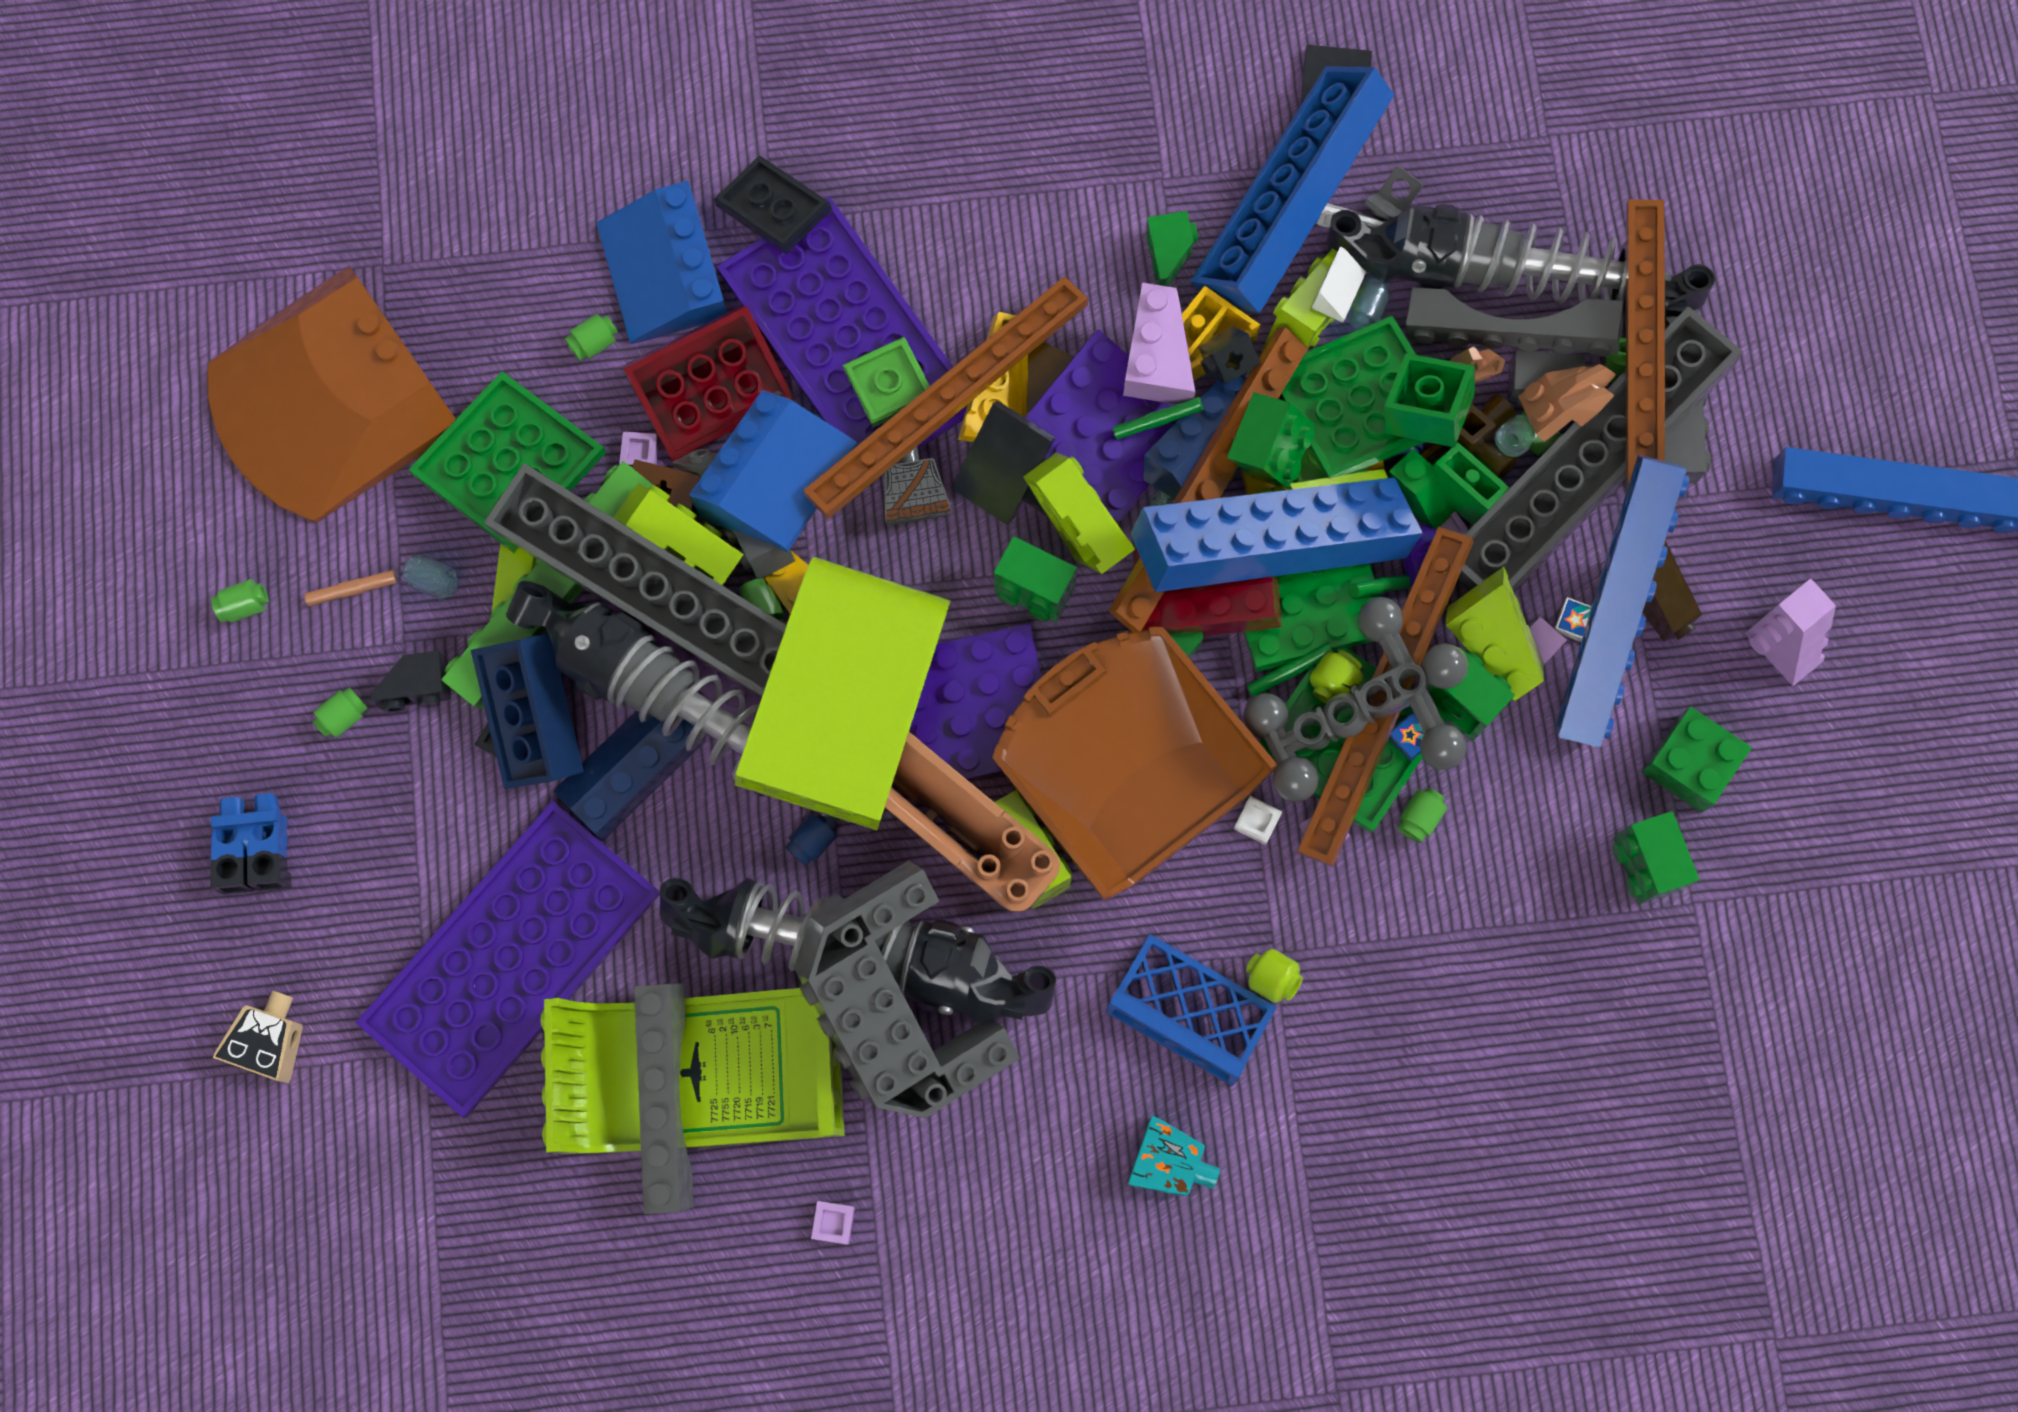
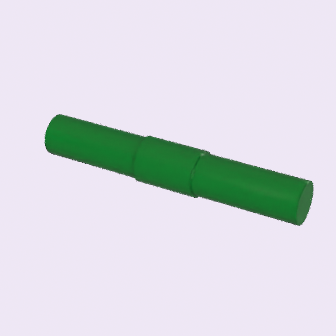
[1113,397,1204,440]
[1349,574,1411,598]
[1247,642,1334,697]

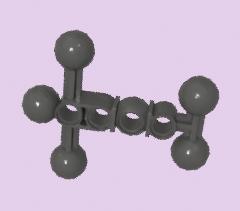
[1243,597,1469,802]

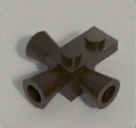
[1421,394,1518,480]

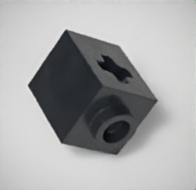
[1198,326,1260,385]

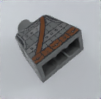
[885,447,952,526]

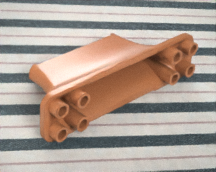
[885,732,1060,913]

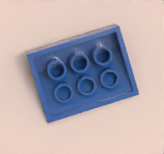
[596,180,727,345]
[689,390,858,552]

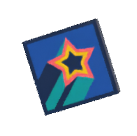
[1388,712,1424,763]

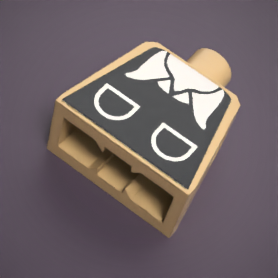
[213,990,303,1083]

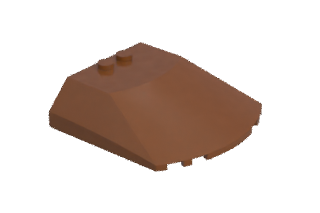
[207,266,456,523]
[992,627,1277,902]

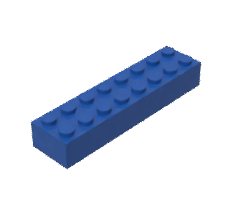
[1190,66,1395,313]
[1131,477,1422,592]

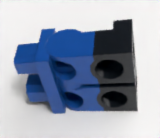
[210,793,292,895]

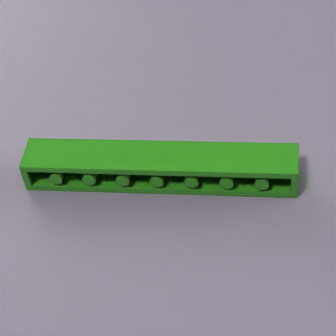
[441,461,652,710]

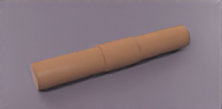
[304,570,398,606]

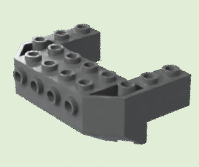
[794,861,1020,1118]

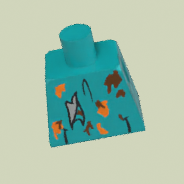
[1127,1116,1221,1196]

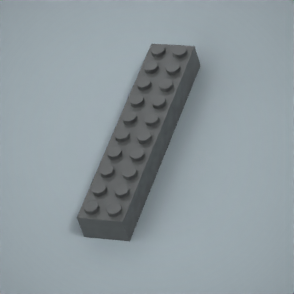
[1458,306,1743,592]
[484,463,787,699]

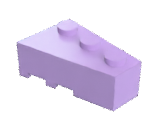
[1123,283,1195,404]
[1745,578,1836,686]

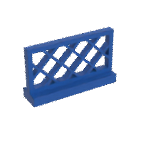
[1105,934,1277,1086]

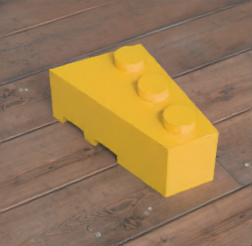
[1182,286,1260,381]

